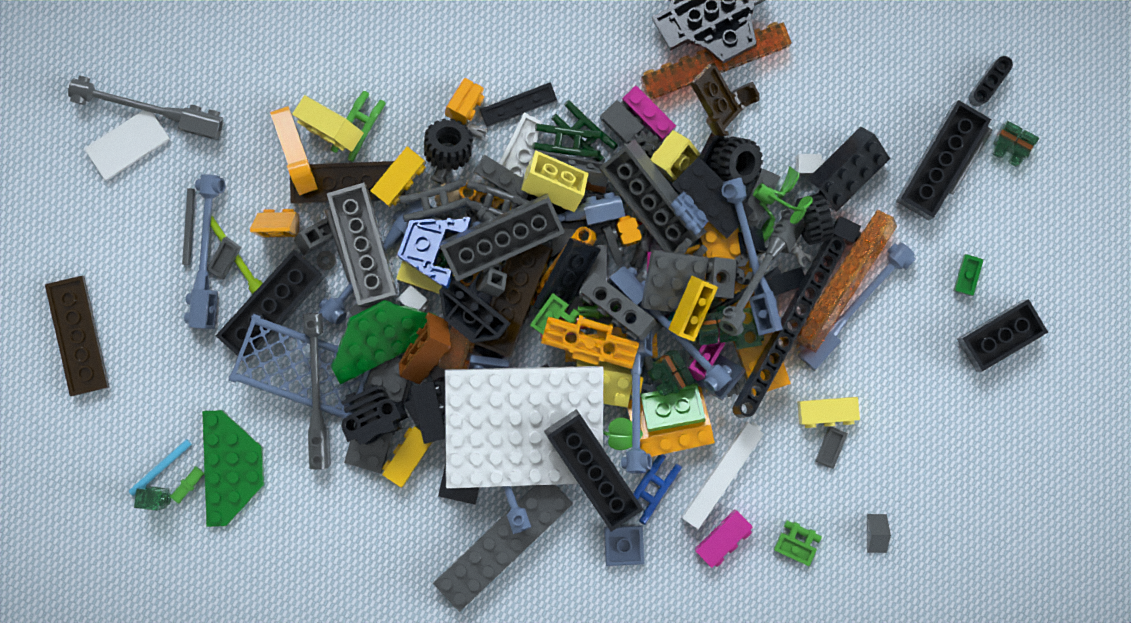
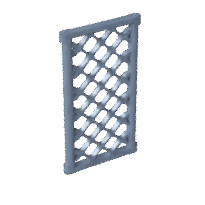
[228,314,370,419]

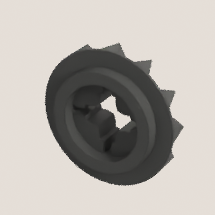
[735,254,761,285]

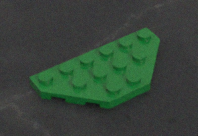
[331,300,436,385]
[202,410,264,527]

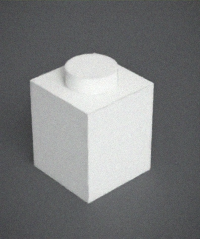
[796,154,825,176]
[398,285,429,312]

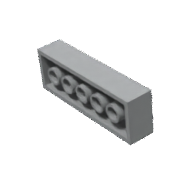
[327,183,398,307]

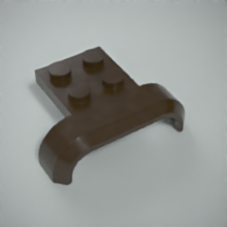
[690,63,760,137]

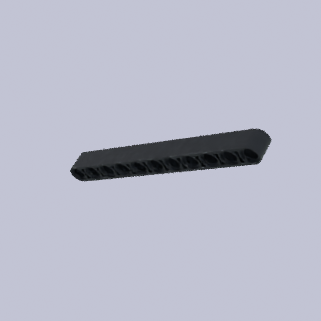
[732,237,846,418]

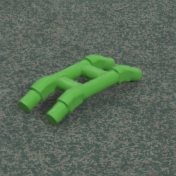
[330,91,386,162]

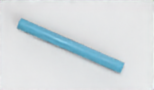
[129,439,192,496]

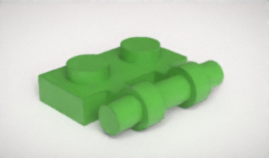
[530,293,580,337]
[773,520,822,566]

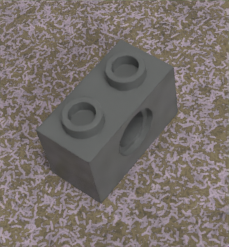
[706,257,737,299]

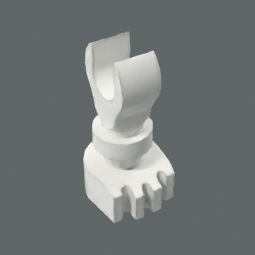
[791,236,812,267]

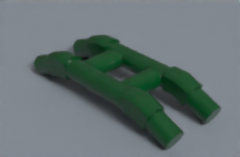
[551,100,618,162]
[532,123,604,158]

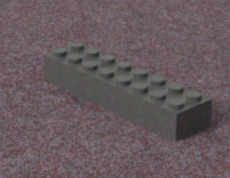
[433,485,573,612]

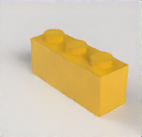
[370,146,426,207]
[668,276,718,342]
[382,426,432,488]

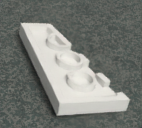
[499,112,541,179]

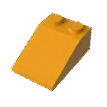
[250,209,300,238]

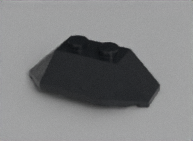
[439,276,511,343]

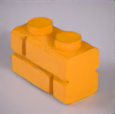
[445,78,485,125]
[616,215,642,248]

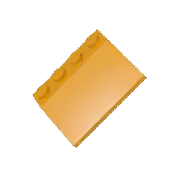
[627,387,715,457]

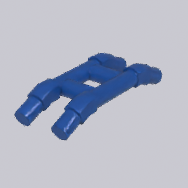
[633,454,682,525]

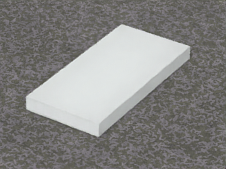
[84,110,170,181]

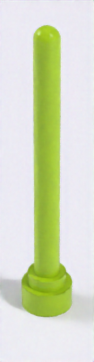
[210,216,263,295]

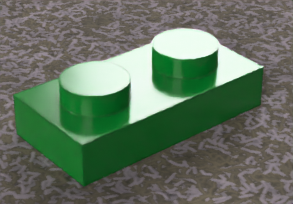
[953,254,984,296]

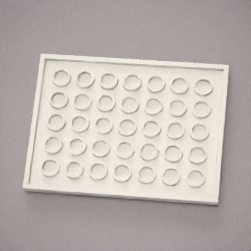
[445,366,603,488]

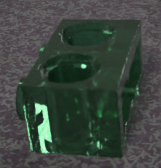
[734,307,764,350]
[134,486,171,511]

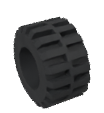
[424,119,473,171]
[711,136,763,187]
[795,193,834,245]

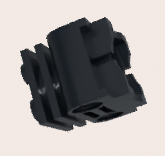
[341,384,409,445]

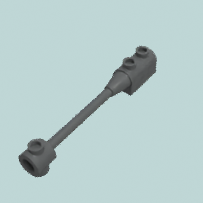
[68,75,223,141]
[719,209,805,336]
[303,313,331,470]

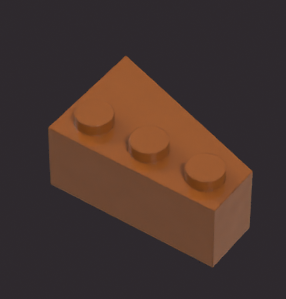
[399,312,451,384]

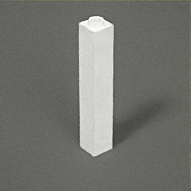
[681,421,764,529]

